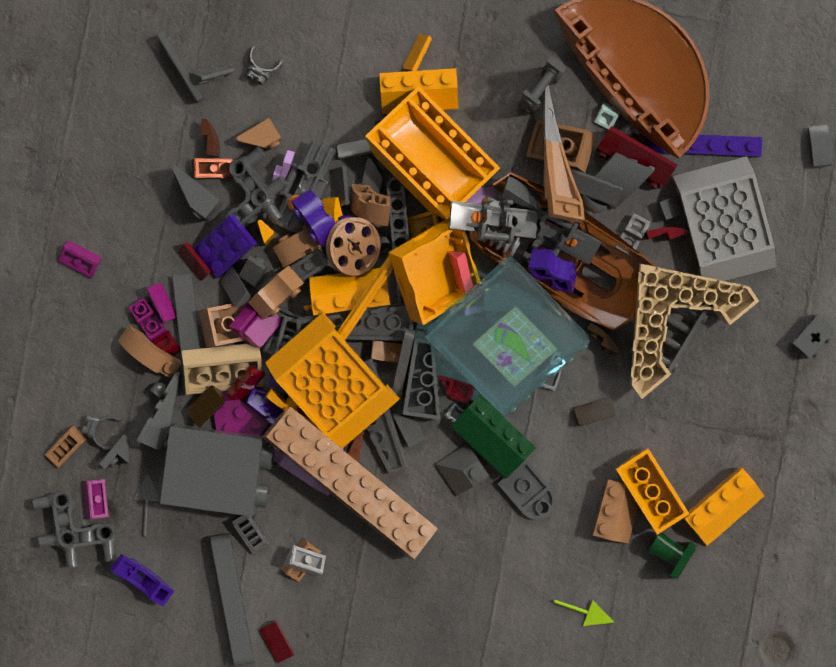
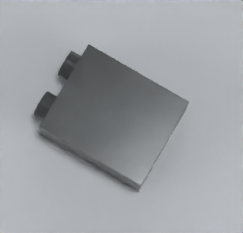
[160,424,275,516]

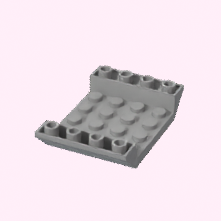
[672,156,776,281]

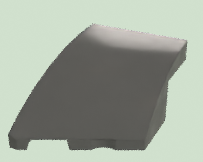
[594,153,655,209]

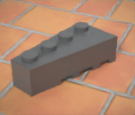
[400,338,441,420]

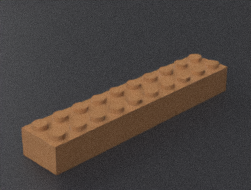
[262,407,438,559]

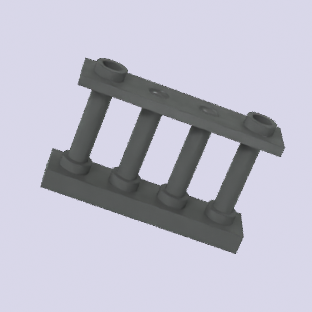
[519,55,567,114]
[628,307,709,373]

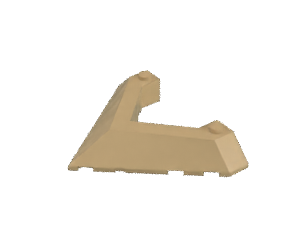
[630,263,759,399]

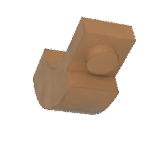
[118,325,182,378]

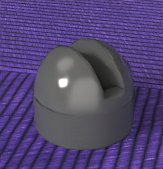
[380,236,392,252]
[149,382,166,398]

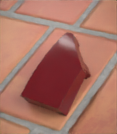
[439,375,475,404]

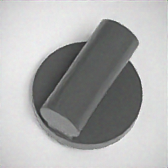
[618,122,639,139]

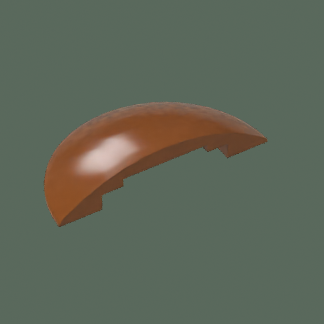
[554,0,710,159]

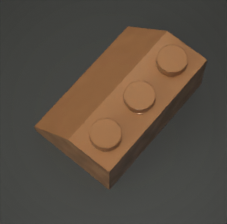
[591,478,638,544]

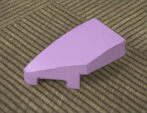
[272,150,295,182]

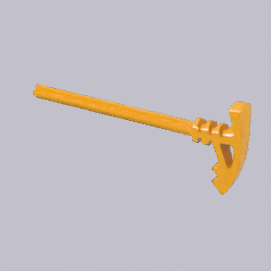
[266,256,394,426]

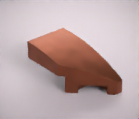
[200,119,220,157]

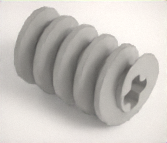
[482,225,520,258]

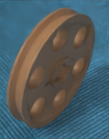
[326,217,380,276]

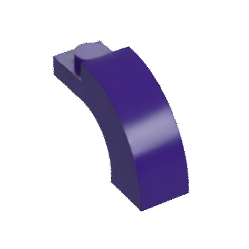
[110,553,174,606]

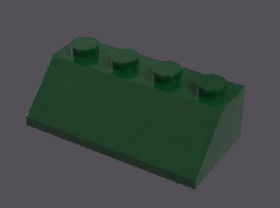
[450,394,536,479]

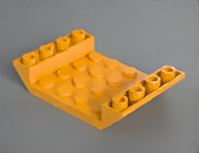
[265,312,400,448]

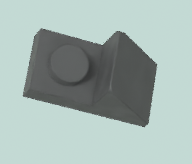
[99,434,132,469]

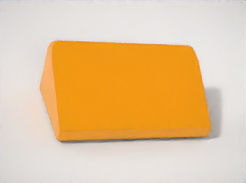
[403,34,432,71]
[258,220,276,245]

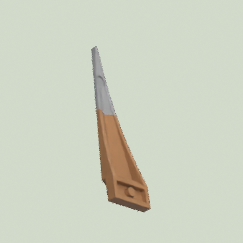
[543,85,585,223]

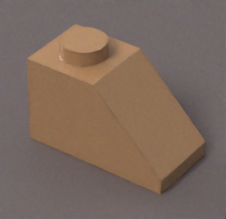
[236,118,282,150]

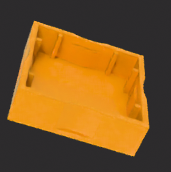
[388,219,483,325]

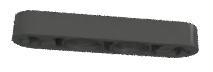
[392,329,415,398]

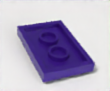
[194,214,257,278]

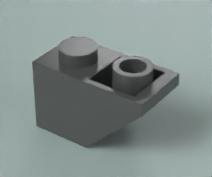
[239,255,269,287]

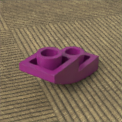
[129,297,167,341]

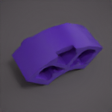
[291,190,337,247]
[529,249,577,293]

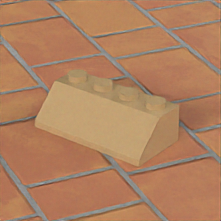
[182,344,263,395]

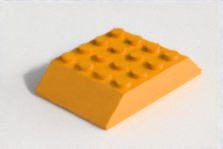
[365,86,500,220]

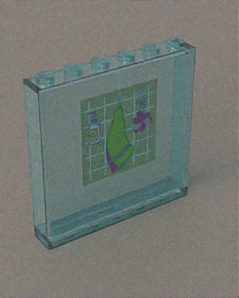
[425,255,590,416]

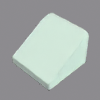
[594,102,620,129]

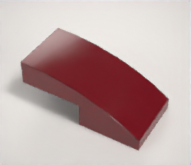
[645,227,688,240]

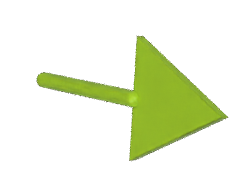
[553,600,614,626]

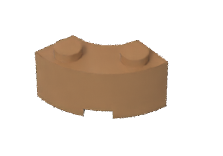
[350,184,390,227]
[273,225,326,267]
[248,266,304,319]

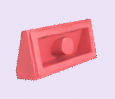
[448,251,473,292]

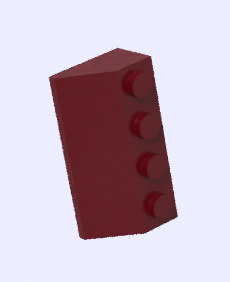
[596,126,678,189]

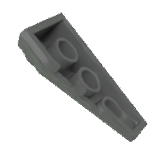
[137,372,182,451]

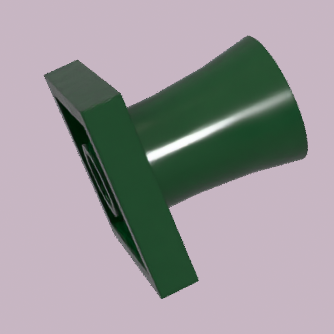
[647,532,697,579]

